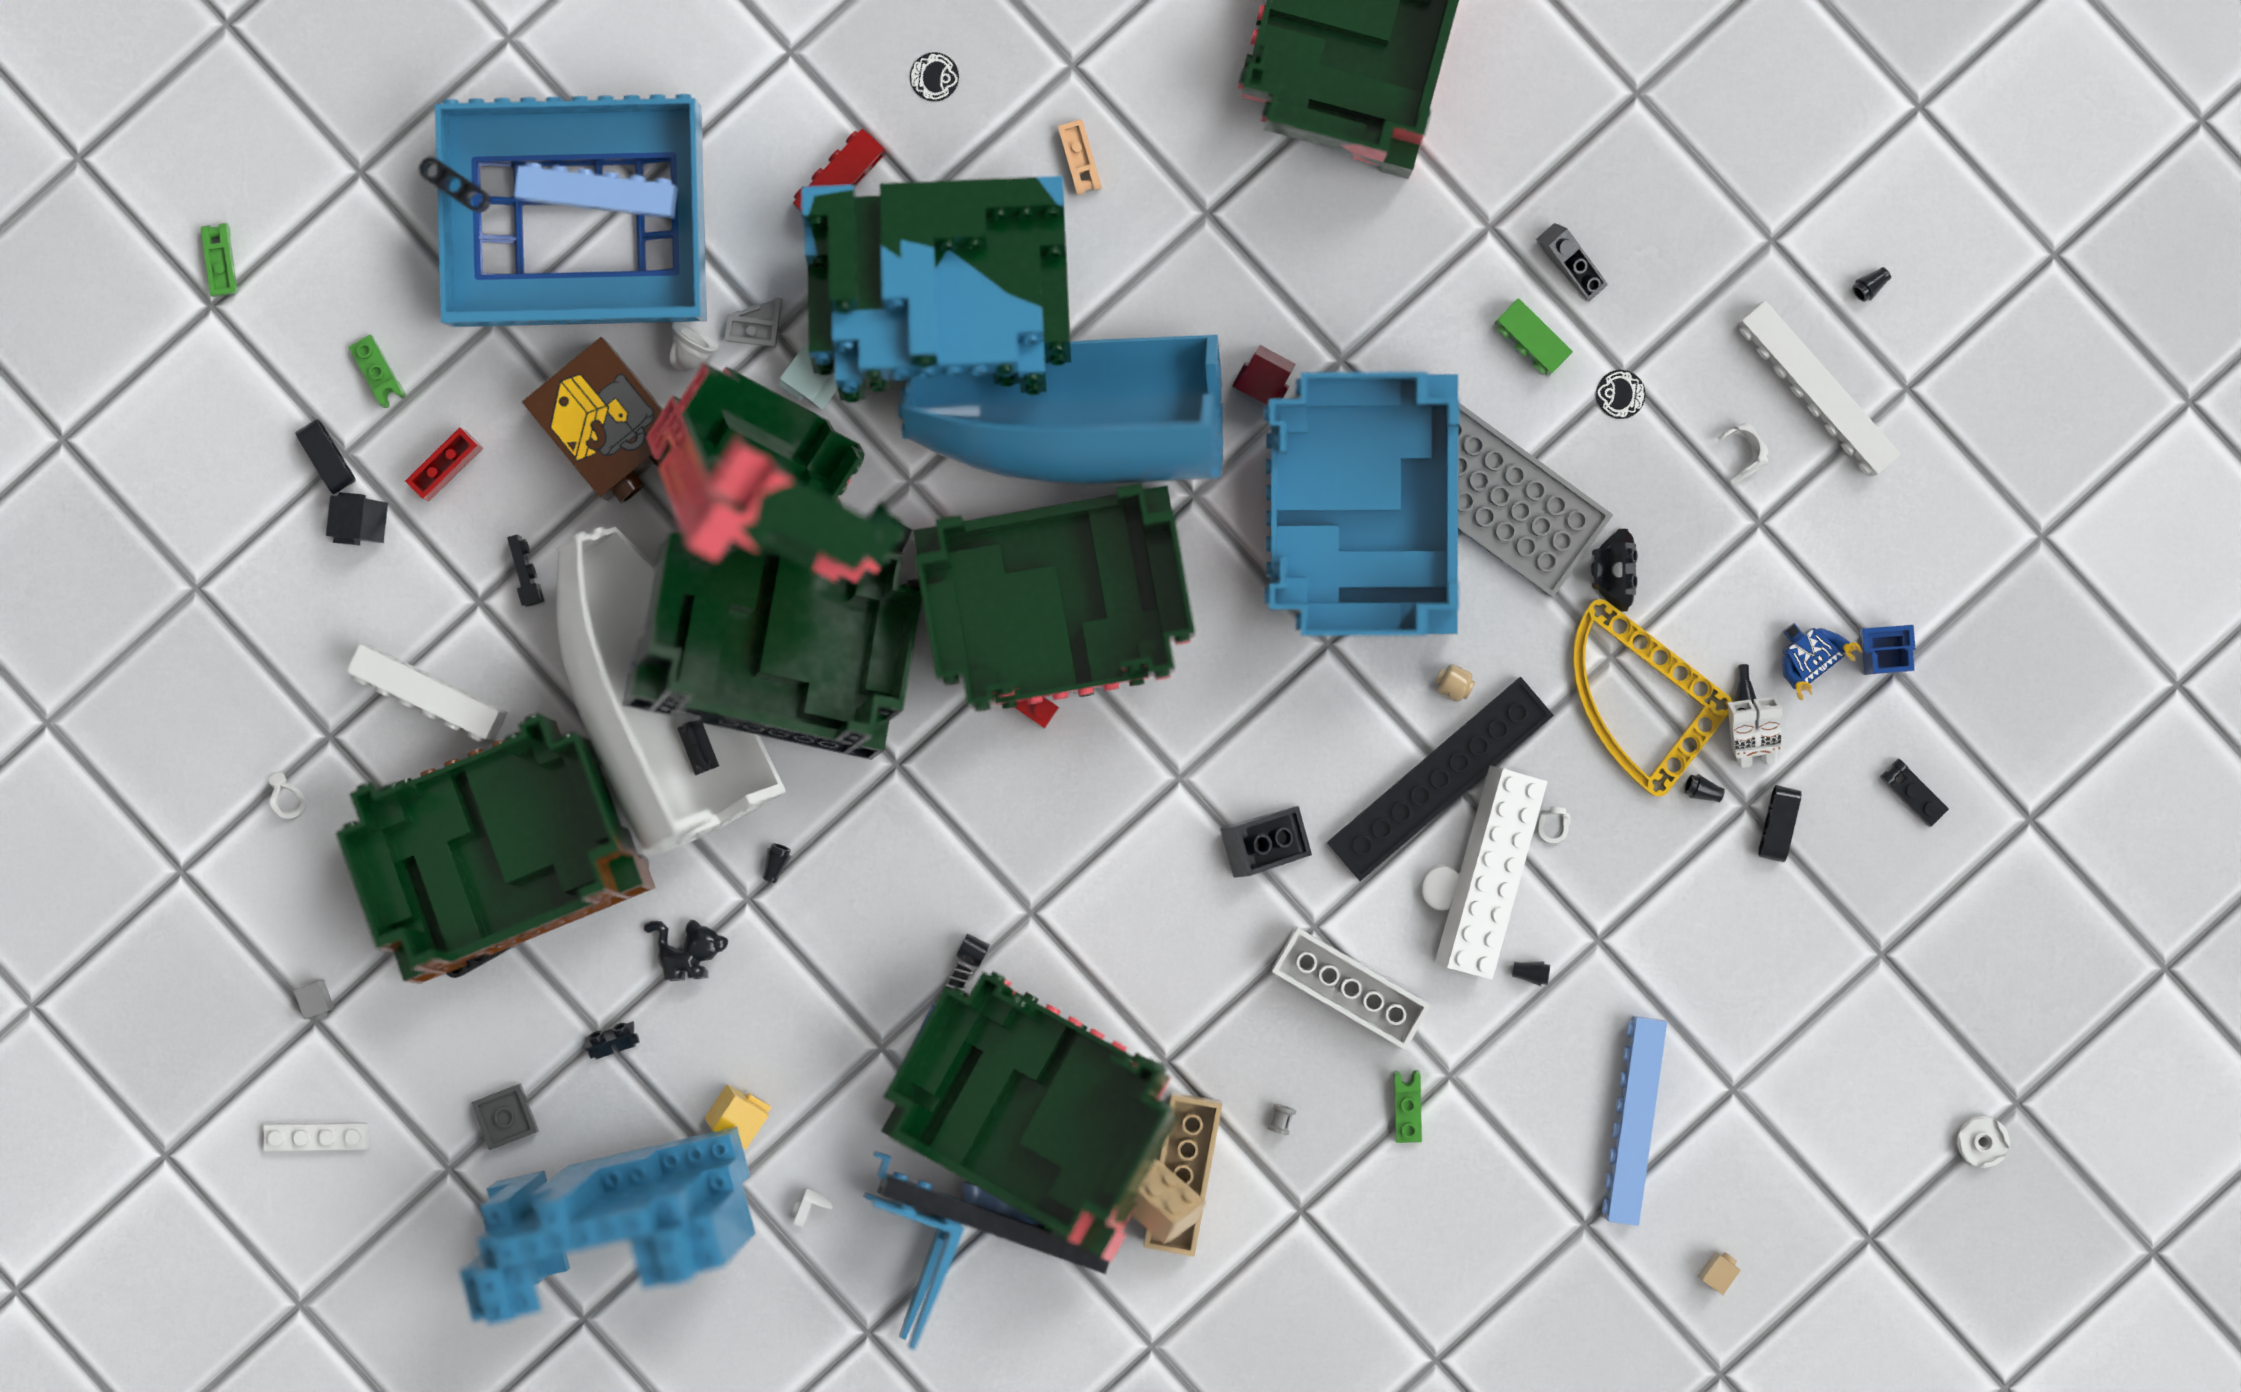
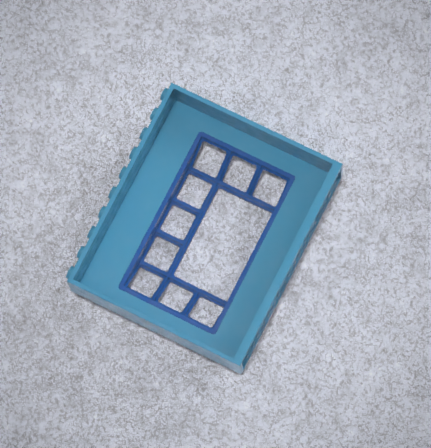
[435,94,707,327]

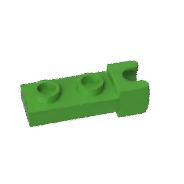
[349,334,406,408]
[1393,1070,1422,1143]

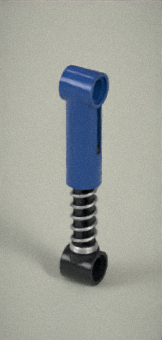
[916,933,990,1038]

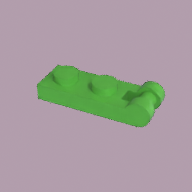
[201,223,238,297]

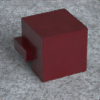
[1232,345,1296,405]

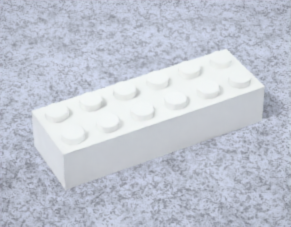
[346,644,508,742]
[1271,926,1431,1050]

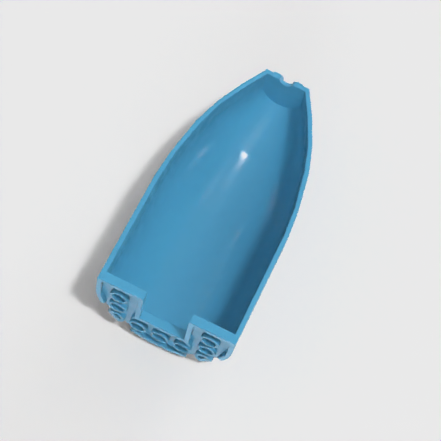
[898,335,1223,484]

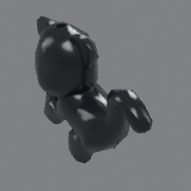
[644,920,728,981]

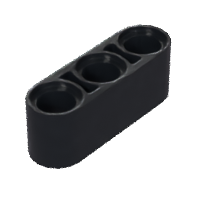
[419,157,491,213]
[295,419,356,494]
[1758,785,1802,863]

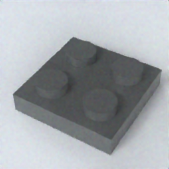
[471,1083,539,1150]

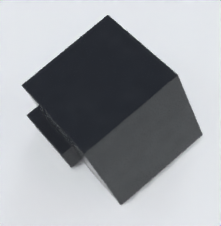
[326,492,388,546]

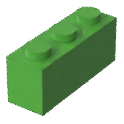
[1495,298,1573,376]

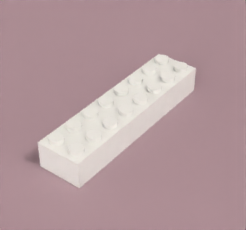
[1435,766,1547,979]

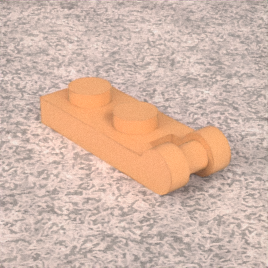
[1058,119,1102,196]

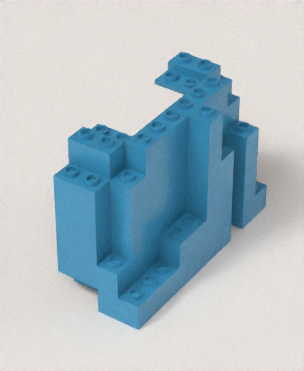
[1264,372,1459,636]
[459,1127,756,1326]

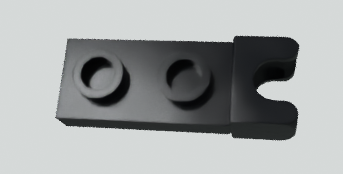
[507,534,545,607]

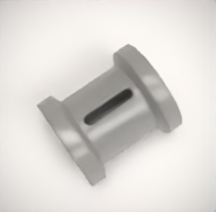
[1268,1104,1296,1135]

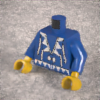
[1781,622,1863,700]

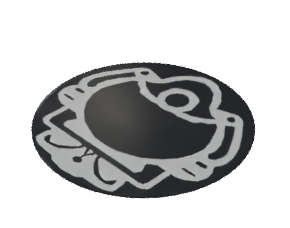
[910,52,959,101]
[1596,370,1646,419]

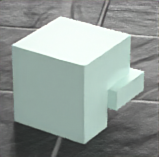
[779,344,837,410]

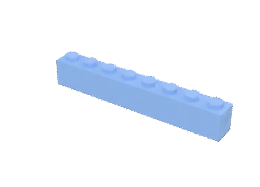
[1602,1016,1667,1226]

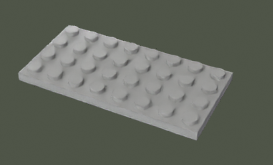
[1458,403,1613,597]

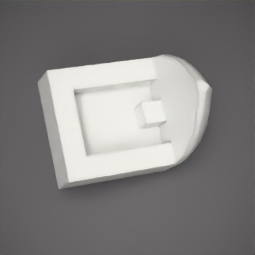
[791,1189,833,1228]

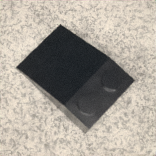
[1220,806,1312,878]

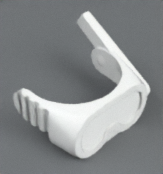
[1717,422,1769,486]

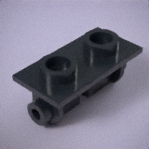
[677,720,719,776]
[585,1021,640,1060]

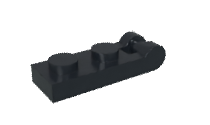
[1880,758,1949,827]

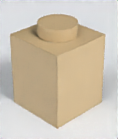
[1698,1251,1741,1295]

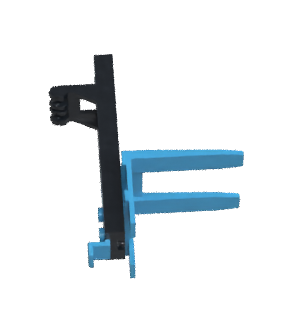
[863,1151,1110,1350]

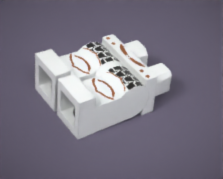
[1728,696,1783,768]

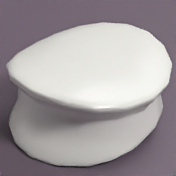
[1422,864,1459,911]

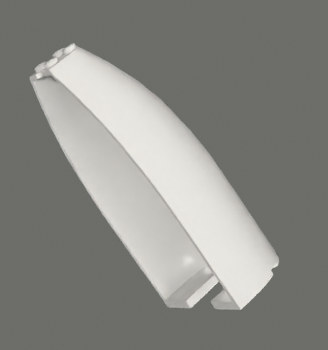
[556,527,786,856]

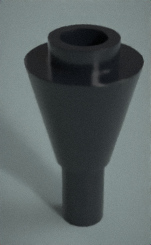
[1734,664,1756,711]

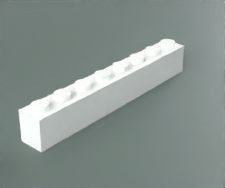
[1738,300,1901,476]

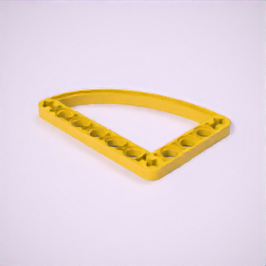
[1572,599,1732,797]

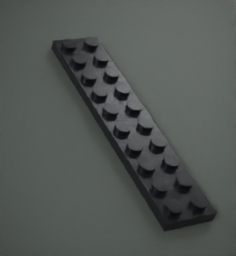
[1326,677,1554,881]

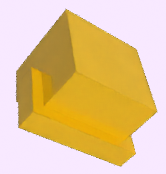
[704,1084,771,1150]

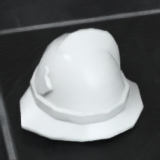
[670,322,719,372]

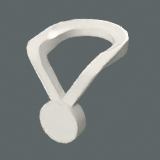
[269,772,306,819]
[1537,807,1570,844]

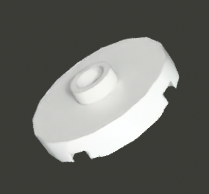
[1957,1116,2010,1168]

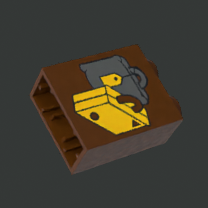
[522,337,663,504]

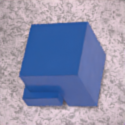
[1860,625,1916,675]

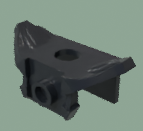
[1591,529,1638,612]

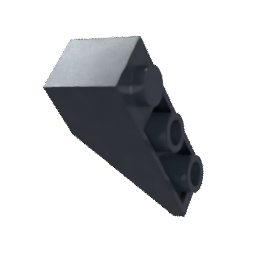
[1536,223,1608,301]

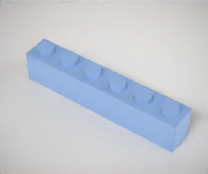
[514,162,678,219]

